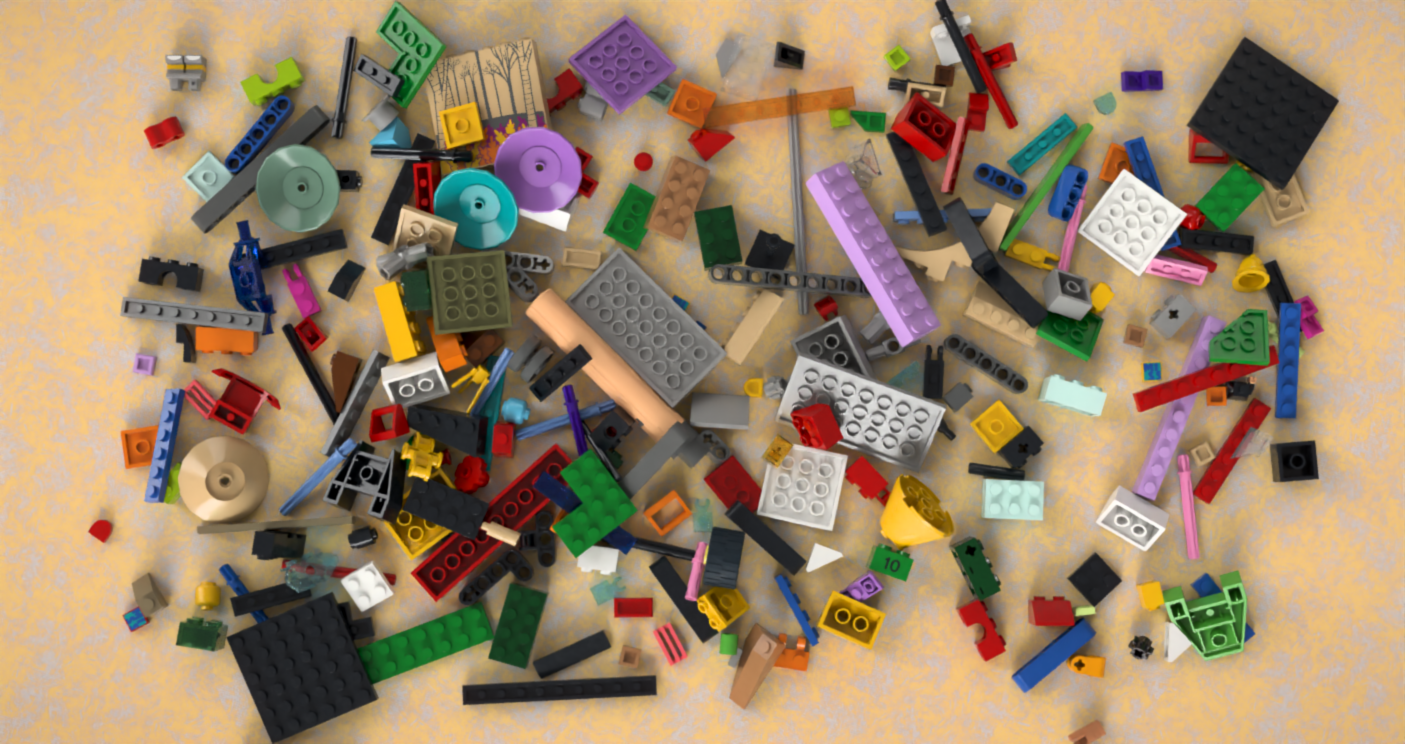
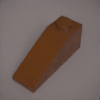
[330,351,363,413]

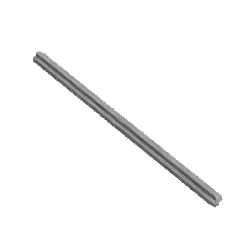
[786,88,809,315]

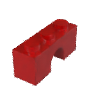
[547,68,584,117]
[956,599,1006,662]

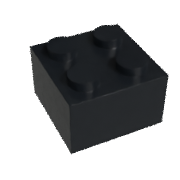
[1270,440,1319,482]

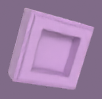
[133,353,157,376]

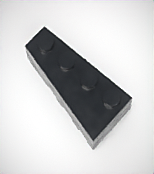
[407,404,489,458]

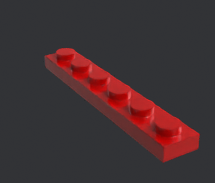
[1193,398,1271,504]

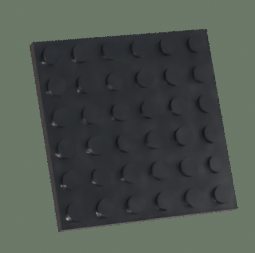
[1186,37,1339,190]
[226,592,379,744]

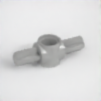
[865,337,921,361]

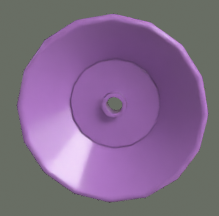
[494,127,582,213]

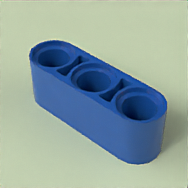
[973,163,1027,200]
[1048,164,1088,222]

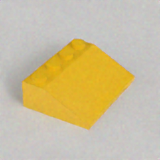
[383,467,457,561]

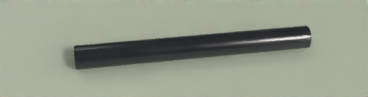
[581,420,622,482]

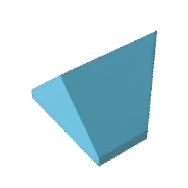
[369,116,412,160]

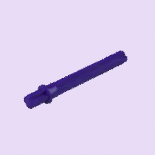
[562,384,588,457]

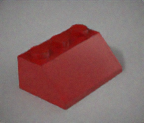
[891,92,957,162]

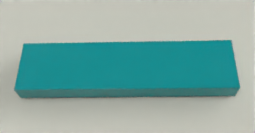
[1007,113,1078,176]

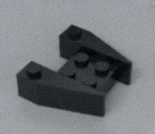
[322,440,407,525]

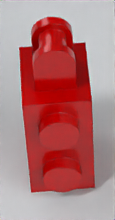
[845,456,891,507]

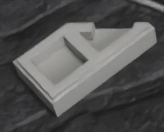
[716,38,742,78]

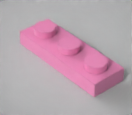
[1145,255,1208,286]

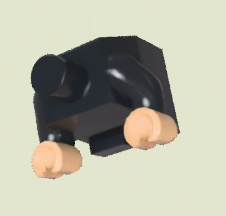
[1225,377,1257,402]

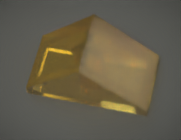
[761,434,793,469]

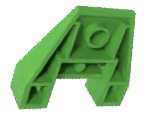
[1162,570,1247,661]

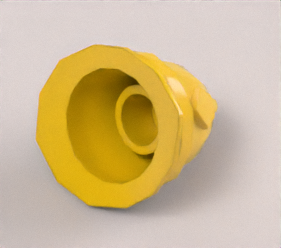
[1232,254,1270,293]

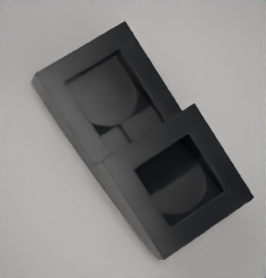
[176,324,196,363]

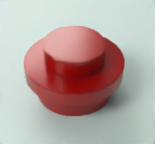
[634,152,653,172]

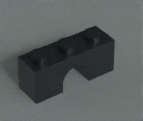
[138,256,204,292]

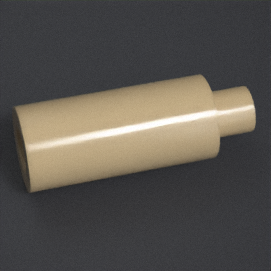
[481,522,521,546]

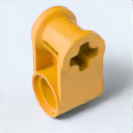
[1066,654,1106,678]

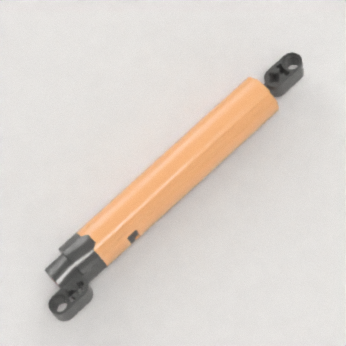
[507,267,730,469]

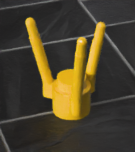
[451,364,491,414]

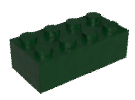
[488,582,549,669]

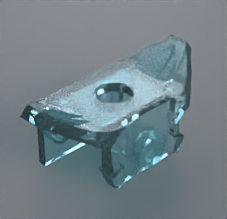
[280,551,340,593]

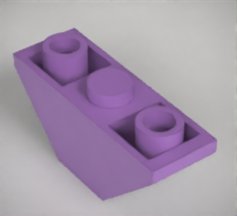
[839,570,884,602]

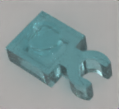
[692,499,713,532]
[590,577,626,605]

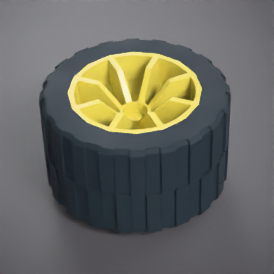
[703,526,745,589]

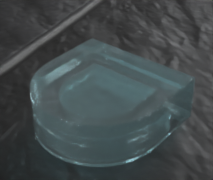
[1093,92,1117,115]

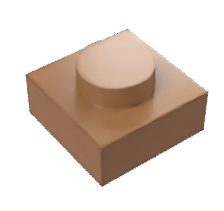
[1123,324,1148,348]
[618,645,642,669]

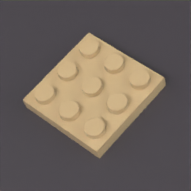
[392,204,458,268]

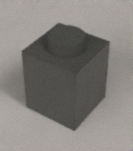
[942,382,974,412]

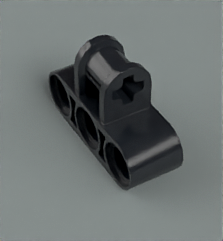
[518,511,557,567]

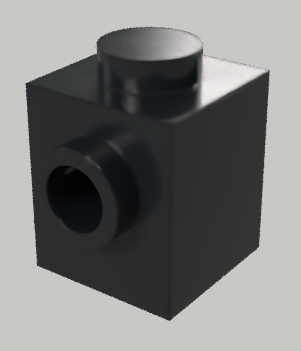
[337,170,363,192]

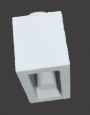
[577,545,619,575]

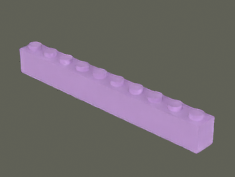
[1132,315,1227,501]

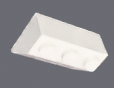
[518,192,581,232]
[1096,485,1170,552]

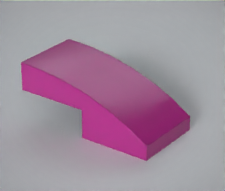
[1294,295,1324,339]

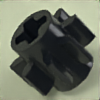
[1128,636,1154,660]

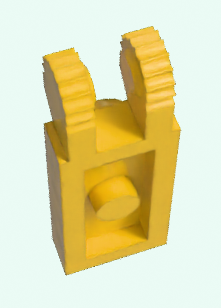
[1004,238,1061,272]

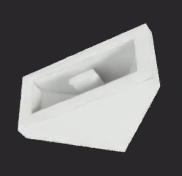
[805,543,843,572]
[1164,622,1192,662]

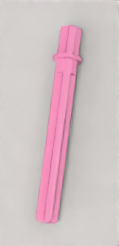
[1058,185,1087,272]
[1177,454,1200,559]

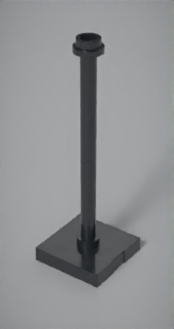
[744,229,795,280]

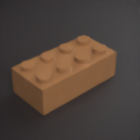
[643,155,710,242]

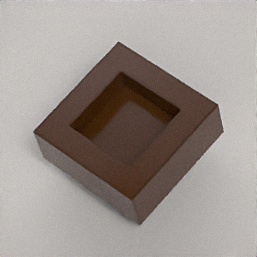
[933,65,955,87]

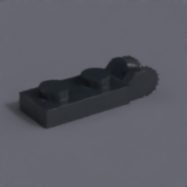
[922,345,944,399]

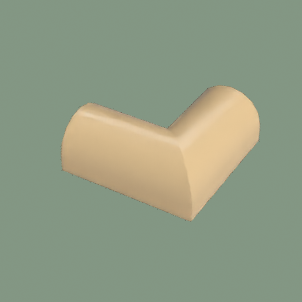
[904,82,946,107]

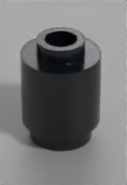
[348,525,378,549]

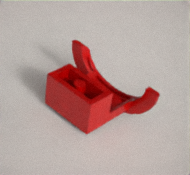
[209,368,281,435]

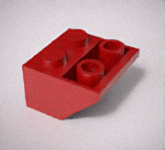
[790,403,844,450]

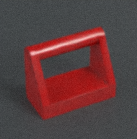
[1188,129,1229,164]
[369,404,410,443]

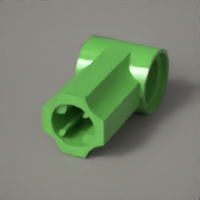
[719,633,738,655]

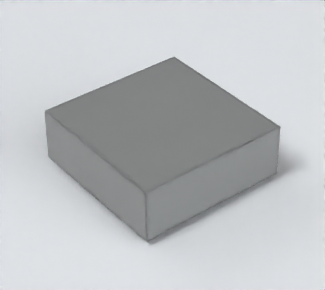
[728,646,743,668]

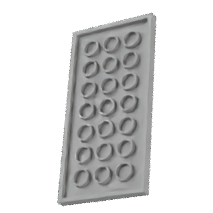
[565,248,727,409]
[774,352,946,473]

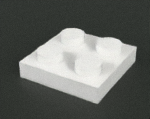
[341,560,395,612]

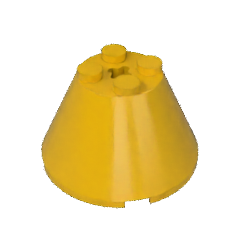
[880,474,955,550]

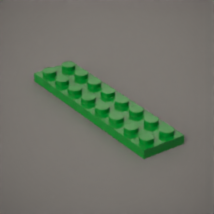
[357,601,494,684]

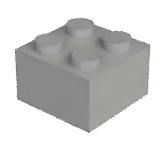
[1042,268,1093,321]

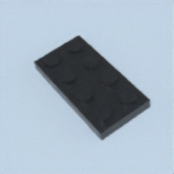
[403,477,490,540]

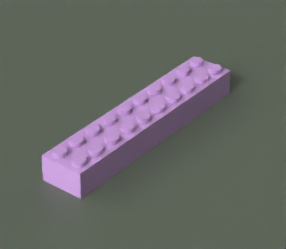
[805,161,941,348]

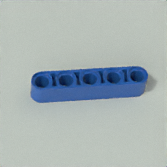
[225,95,295,174]
[1011,617,1096,693]

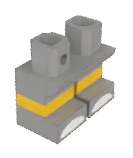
[165,55,207,91]

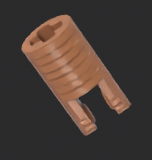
[1068,720,1106,744]

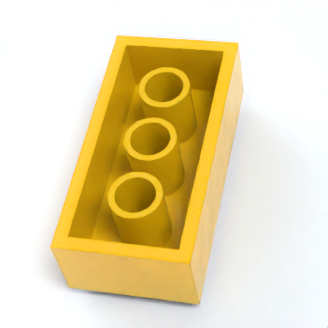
[373,281,427,363]

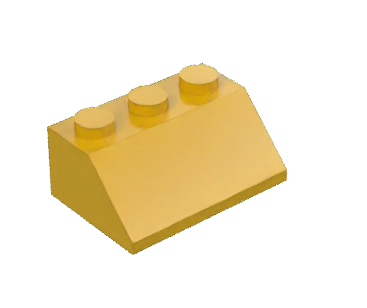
[816,590,886,650]

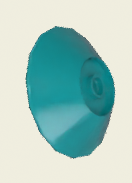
[433,168,519,250]

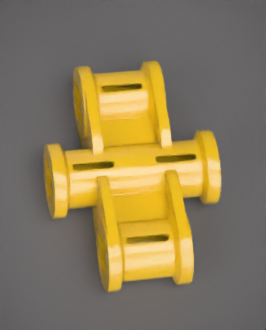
[400,431,443,481]

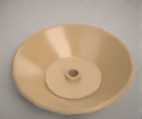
[178,435,269,524]

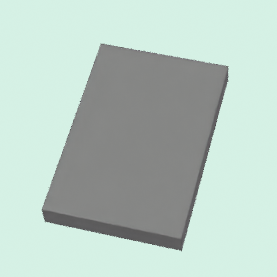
[690,392,750,430]

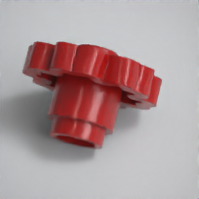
[454,455,490,494]

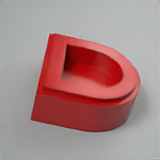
[88,520,113,543]

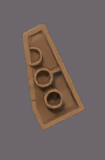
[729,623,786,709]

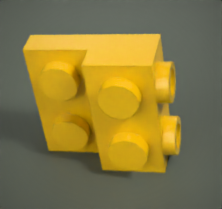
[697,586,751,632]

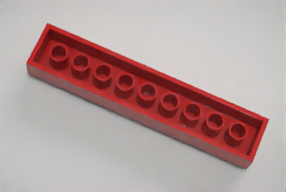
[411,443,573,602]

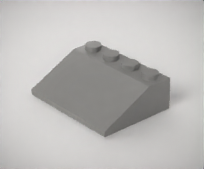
[790,314,878,380]

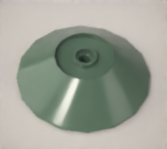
[256,144,341,233]

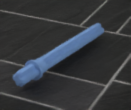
[466,348,515,415]
[515,399,617,441]
[279,438,357,516]

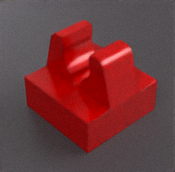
[813,295,838,321]

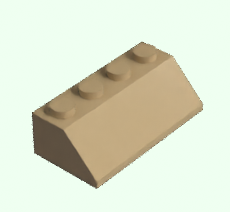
[963,281,1040,348]
[721,289,784,366]

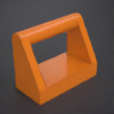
[643,490,692,537]

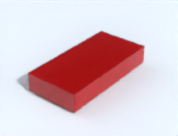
[614,597,653,618]

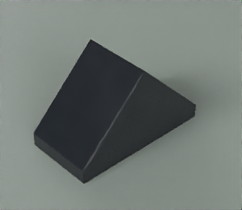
[774,42,805,70]

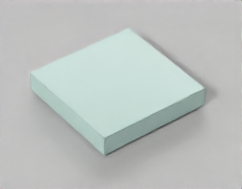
[182,151,235,202]

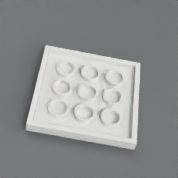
[1078,169,1187,277]
[756,439,848,531]

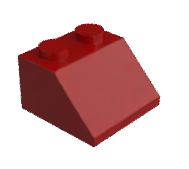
[1028,596,1075,626]

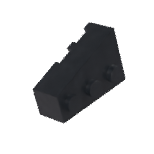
[251,530,306,560]

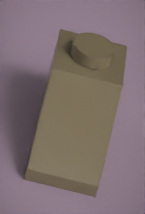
[132,573,169,618]

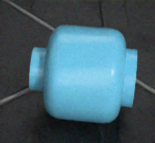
[501,397,531,425]

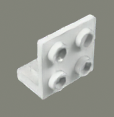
[930,15,971,66]

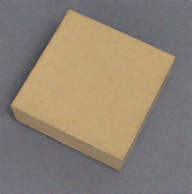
[1188,441,1216,467]

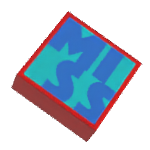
[122,606,150,632]

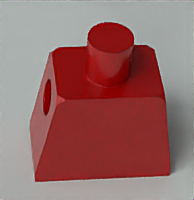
[492,421,516,459]

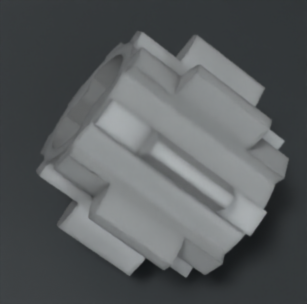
[763,376,788,400]

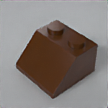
[460,329,506,368]

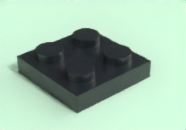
[1067,552,1122,607]

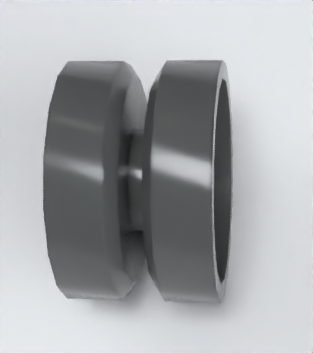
[507,334,555,383]

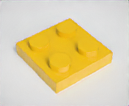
[439,102,486,150]
[969,399,1024,454]

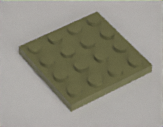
[426,250,513,335]

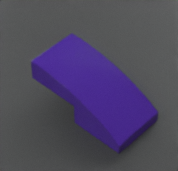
[1121,70,1163,92]

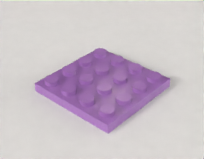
[569,15,677,115]

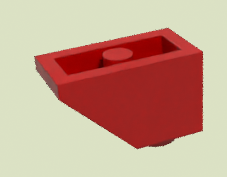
[687,128,735,162]

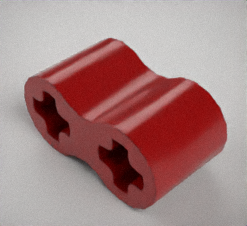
[144,116,185,149]

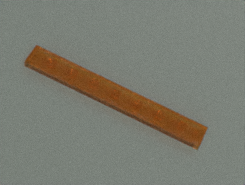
[702,86,856,128]

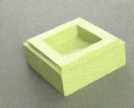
[1072,605,1096,616]

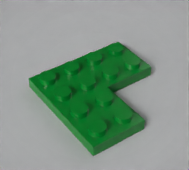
[376,1,447,108]
[552,448,638,558]

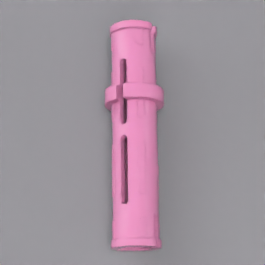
[685,542,709,601]

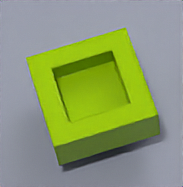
[884,45,911,72]
[828,106,851,129]

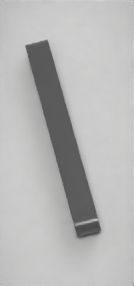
[191,105,330,234]
[708,264,872,298]

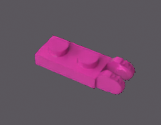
[282,263,322,319]

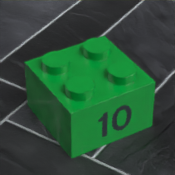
[866,543,914,582]

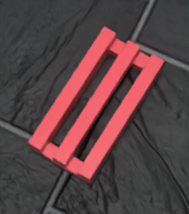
[184,379,217,420]
[653,622,688,666]

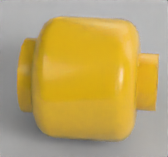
[195,582,221,611]

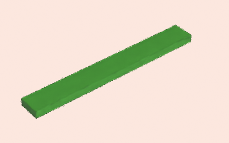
[998,123,1093,250]

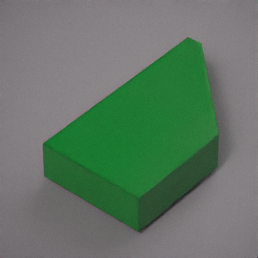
[850,110,886,133]

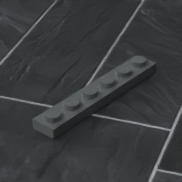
[320,349,390,457]

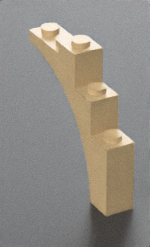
[895,201,1014,283]

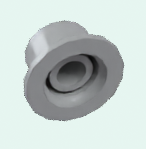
[362,94,399,131]

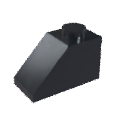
[328,259,366,302]

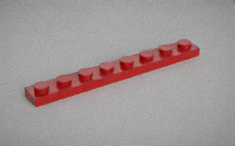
[1133,345,1279,412]

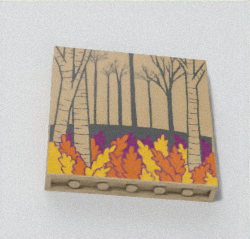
[425,37,552,177]

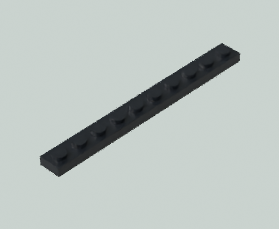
[462,675,657,705]

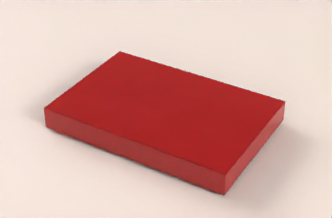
[703,455,762,513]

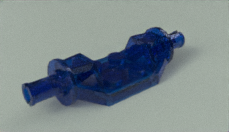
[228,220,277,336]

